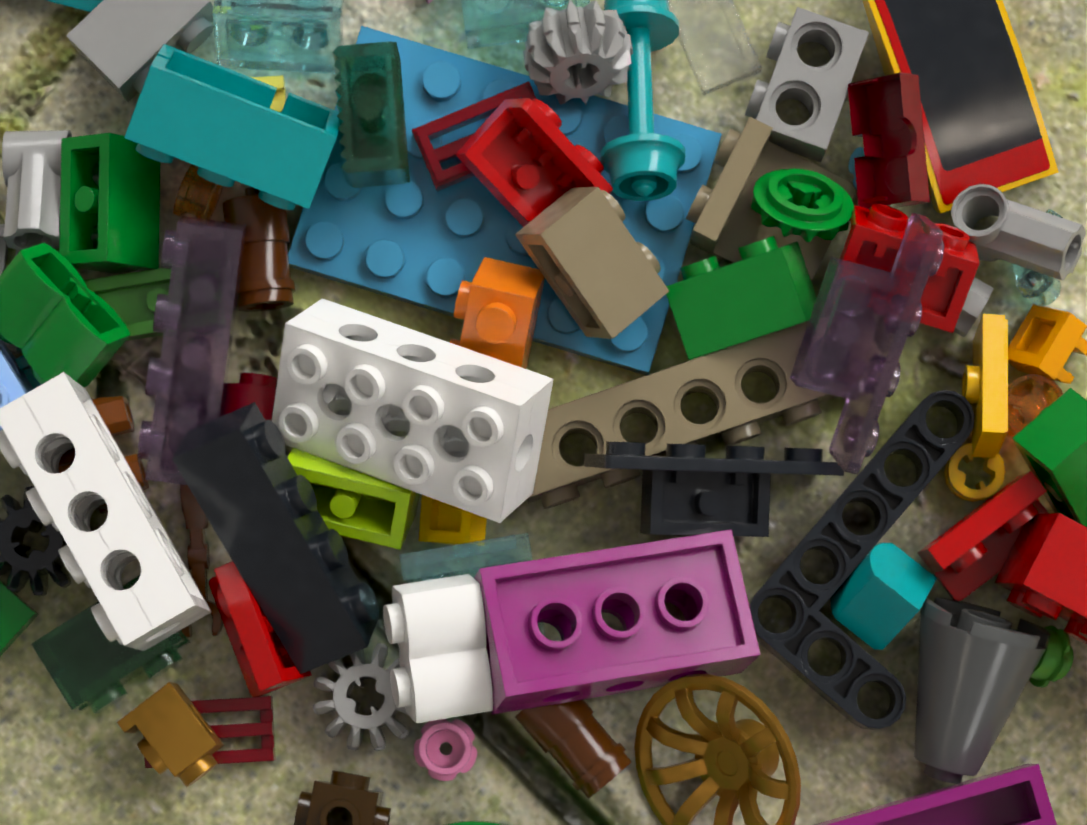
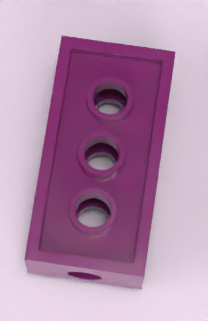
[474,529,761,715]

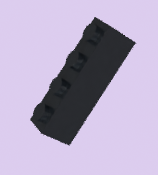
[172,402,379,674]

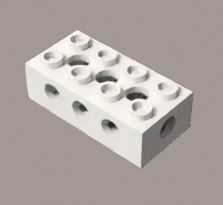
[272,298,554,523]
[0,372,212,651]

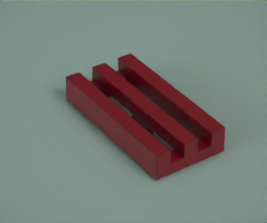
[412,81,536,191]
[143,696,276,768]

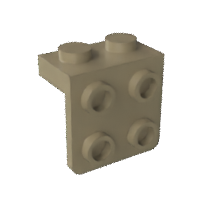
[686,117,855,281]

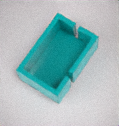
[124,44,342,210]

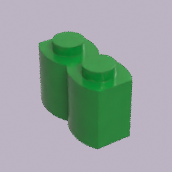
[0,242,131,387]

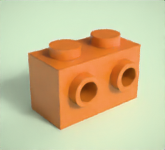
[450,257,545,369]

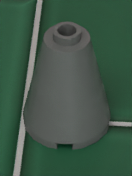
[914,597,1051,784]

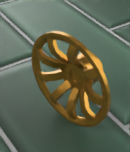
[634,674,801,825]

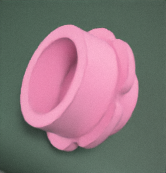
[414,719,477,781]

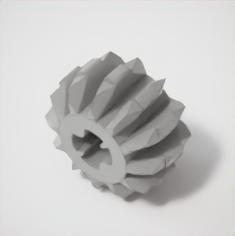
[523,0,633,105]
[313,643,408,751]

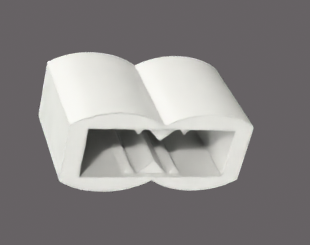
[383,574,493,723]

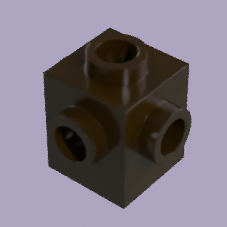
[294,770,391,825]

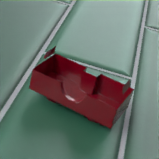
[848,72,930,209]

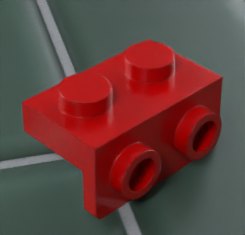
[455,98,613,227]

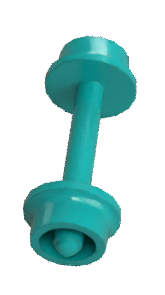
[600,0,685,201]

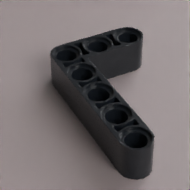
[749,390,975,730]

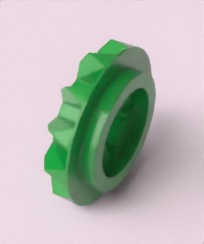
[751,169,854,243]

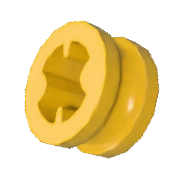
[944,443,1005,502]

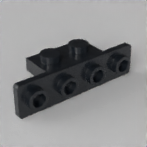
[584,441,844,537]

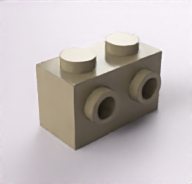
[515,187,669,339]

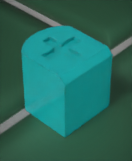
[831,543,937,650]

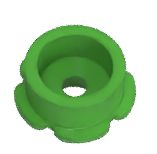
[1029,625,1074,688]

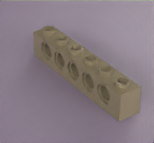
[527,303,893,509]

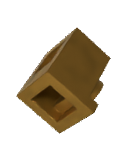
[117,682,224,787]

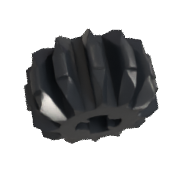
[0,486,71,596]

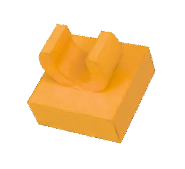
[1008,304,1087,384]

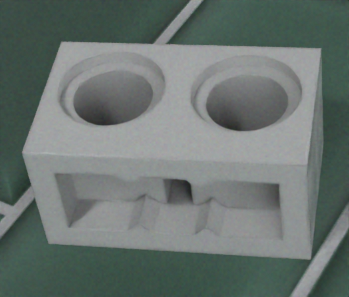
[745,7,869,162]

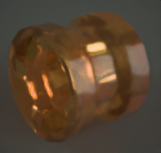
[1006,374,1063,439]

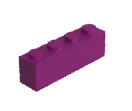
[814,764,1057,825]

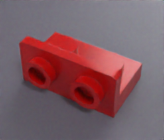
[830,204,980,333]
[917,471,1048,601]
[209,561,312,697]

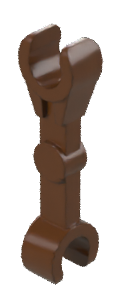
[180,478,223,637]

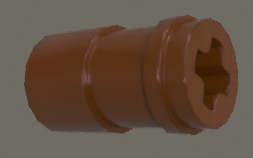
[222,187,296,312]
[515,700,632,799]

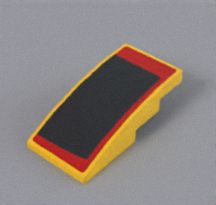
[862,0,1058,214]

